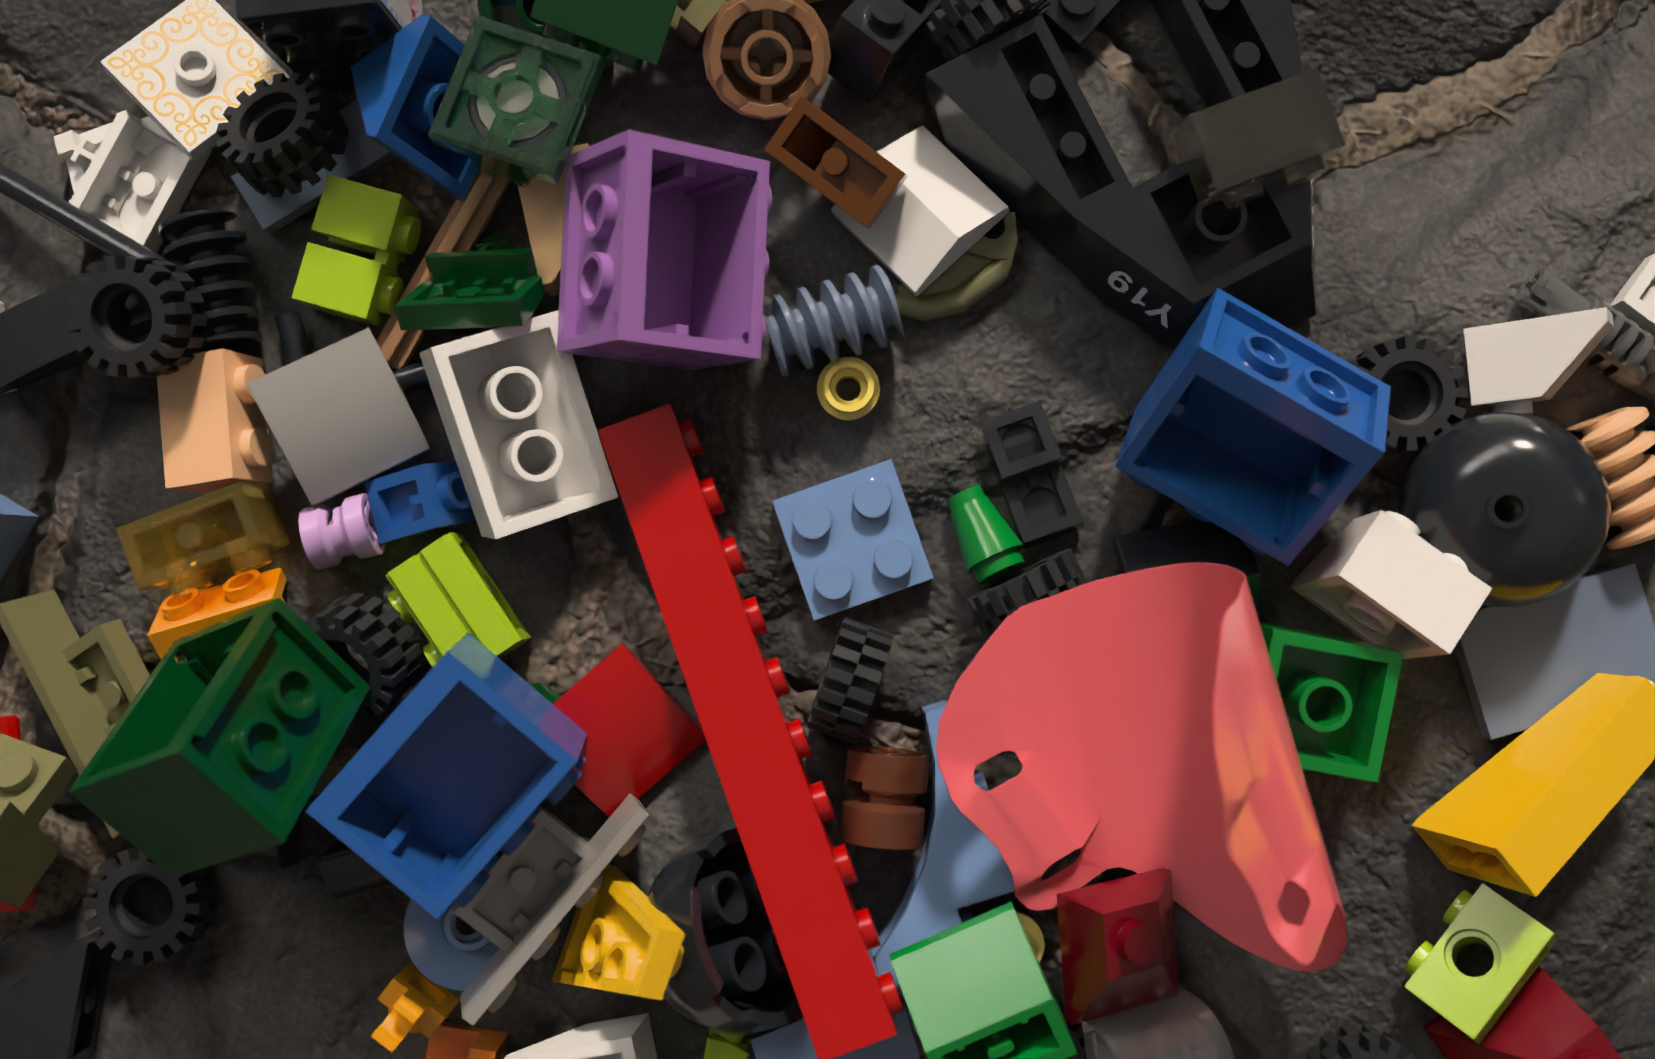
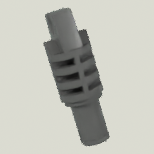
[1515,267,1655,402]

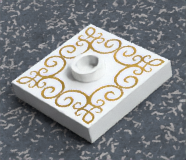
[100,0,290,162]

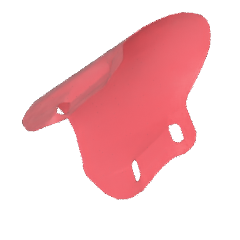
[936,563,1347,972]

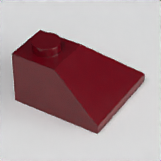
[1057,868,1179,1025]
[1422,966,1622,1059]

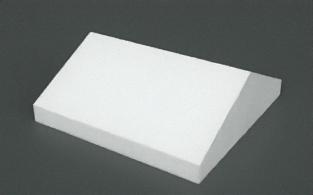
[831,125,1009,297]

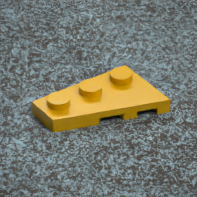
[551,864,685,1001]

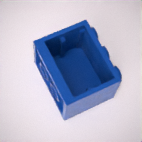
[1115,288,1391,566]
[305,633,587,919]

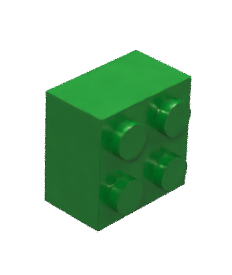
[1259,622,1404,783]

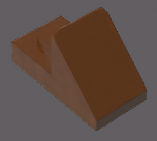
[764,96,908,229]

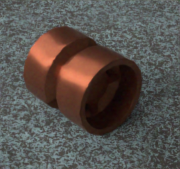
[840,746,930,850]

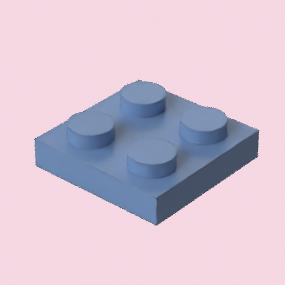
[772,459,933,620]

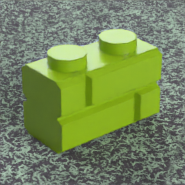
[385,532,531,667]

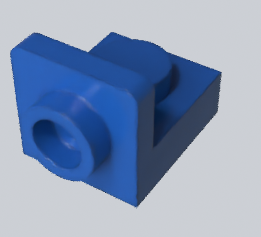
[364,461,476,544]

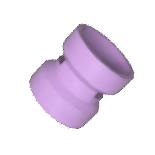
[298,493,385,570]

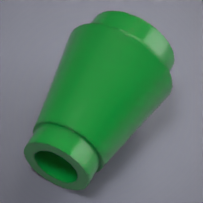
[946,485,1025,585]

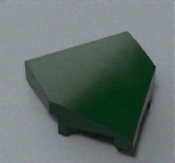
[394,234,545,330]

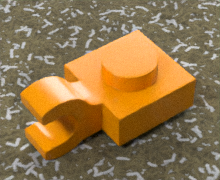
[371,962,460,1053]

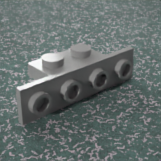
[453,793,649,1026]

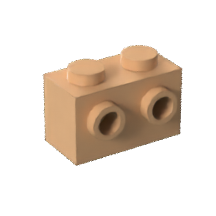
[157,348,274,494]

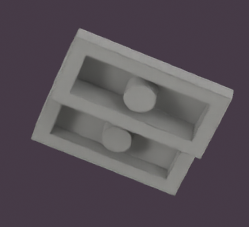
[246,328,430,507]

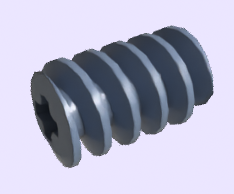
[763,265,905,377]

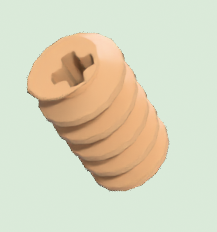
[1566,407,1655,550]

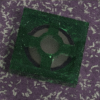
[428,16,605,188]

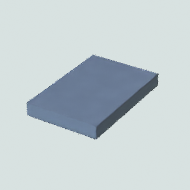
[1454,563,1655,740]

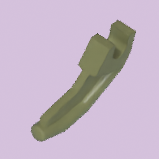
[894,212,1018,321]

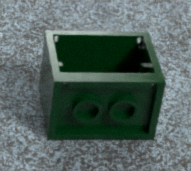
[69,597,370,877]

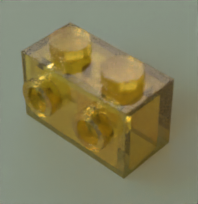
[116,481,290,597]

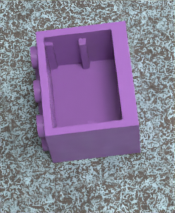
[557,129,772,370]

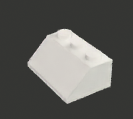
[419,310,618,539]

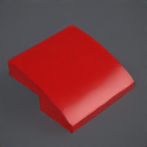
[553,643,706,817]

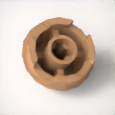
[702,0,831,121]

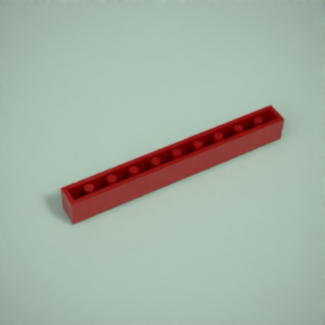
[597,403,905,1059]

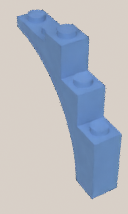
[751,700,1015,1059]

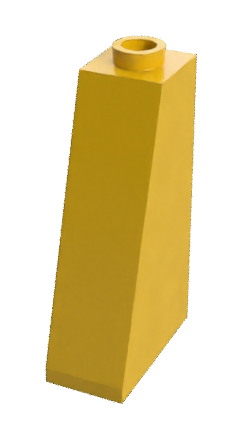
[1411,673,1655,897]

